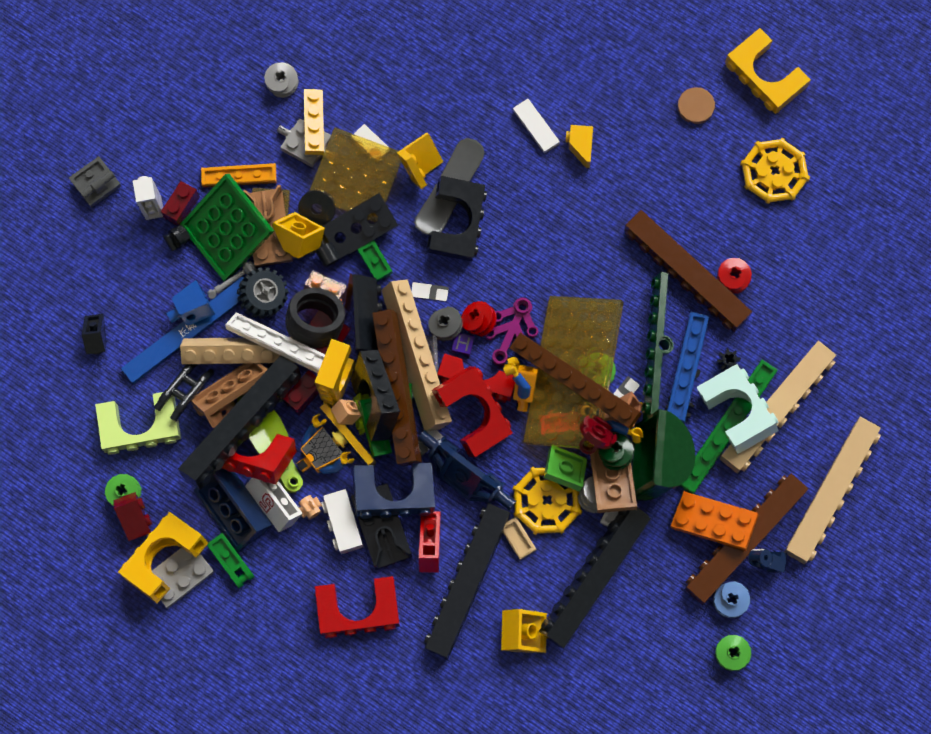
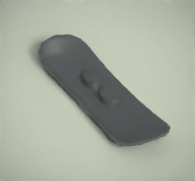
[414,138,484,235]

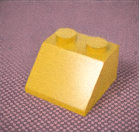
[272,212,325,258]
[501,609,547,653]

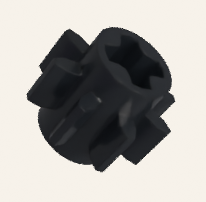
[716,348,741,371]

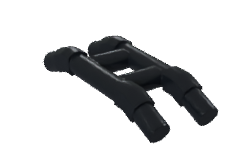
[153,364,214,422]

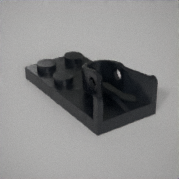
[351,484,412,570]

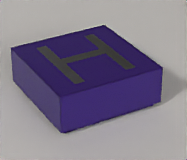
[451,333,475,356]

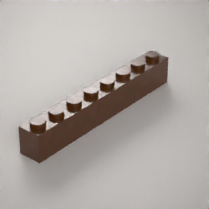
[624,210,752,332]
[372,309,422,466]
[685,473,809,605]

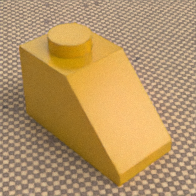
[566,125,593,168]

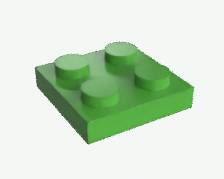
[544,445,587,492]

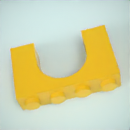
[725,28,811,114]
[315,339,356,407]
[118,512,208,604]

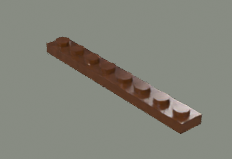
[509,332,642,430]

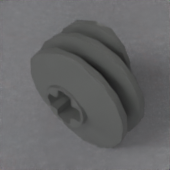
[428,306,463,341]

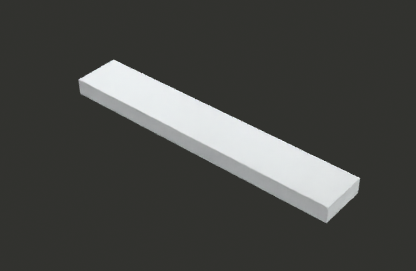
[225,312,325,373]

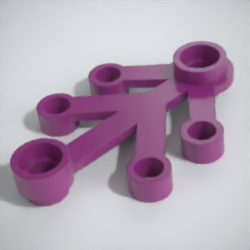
[485,298,538,365]

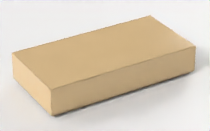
[503,517,537,560]

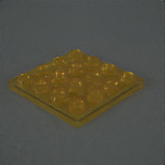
[310,127,402,223]

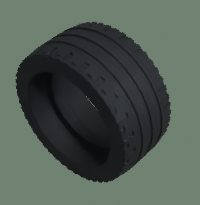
[285,287,345,348]

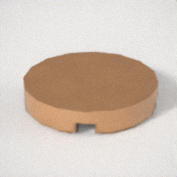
[678,87,715,124]

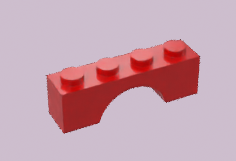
[437,353,515,403]

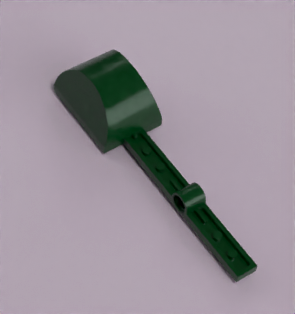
[632,272,695,501]

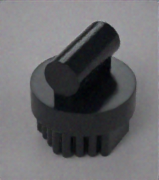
[163,225,190,251]

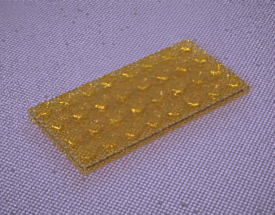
[523,296,624,450]

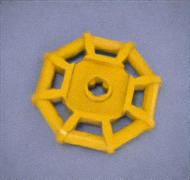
[740,138,810,204]
[512,466,582,535]

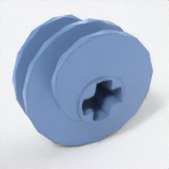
[713,581,750,618]

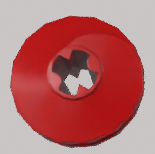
[717,258,752,294]
[461,301,497,337]

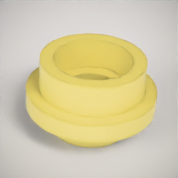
[332,430,348,448]

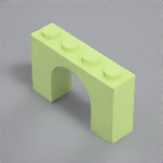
[95,392,181,455]

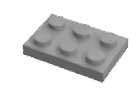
[152,548,215,609]

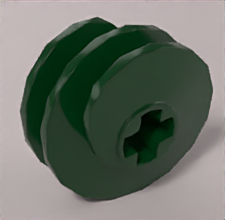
[598,433,634,471]

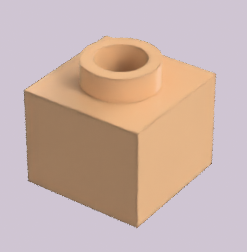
[331,399,361,425]

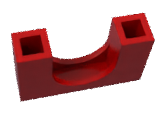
[431,366,513,457]
[222,434,296,485]
[315,576,400,638]

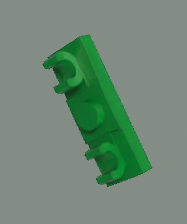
[358,398,392,458]

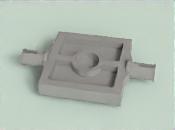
[277,118,335,168]

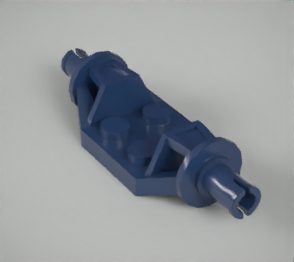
[418,430,517,511]

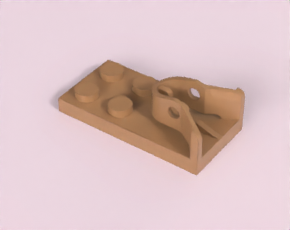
[243,185,293,267]
[191,363,268,428]
[588,435,637,513]

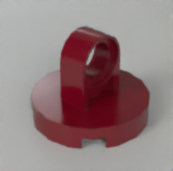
[579,415,617,454]

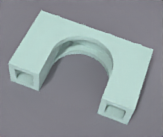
[697,364,779,454]

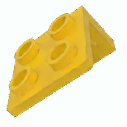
[397,133,443,189]

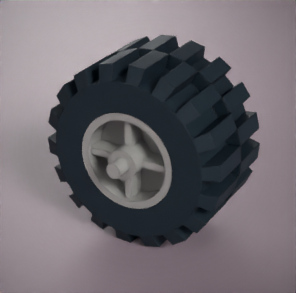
[237,268,289,319]

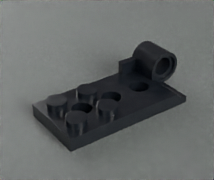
[315,193,399,268]

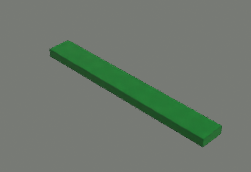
[679,360,778,494]

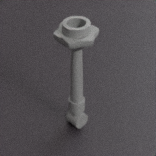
[207,261,257,299]

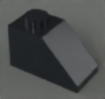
[82,314,107,355]

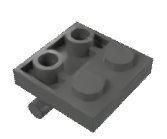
[69,156,121,208]

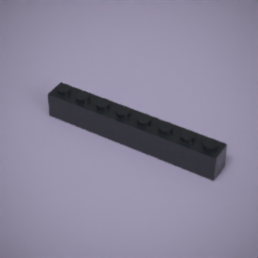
[178,355,302,490]
[424,503,511,659]
[539,507,651,648]

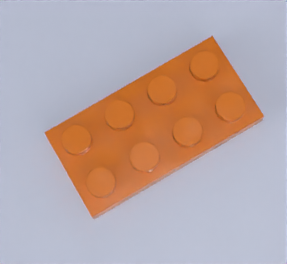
[671,491,759,551]

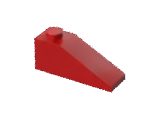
[419,511,441,573]

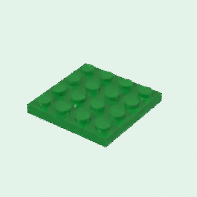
[180,174,274,281]

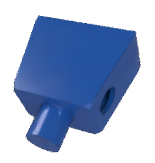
[166,280,215,326]

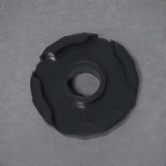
[298,189,336,226]

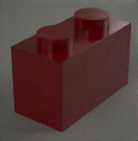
[161,181,200,226]
[283,370,319,415]
[113,492,153,541]

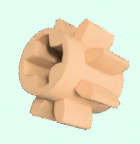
[298,495,322,520]

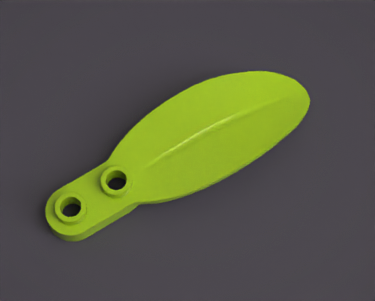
[237,395,303,493]

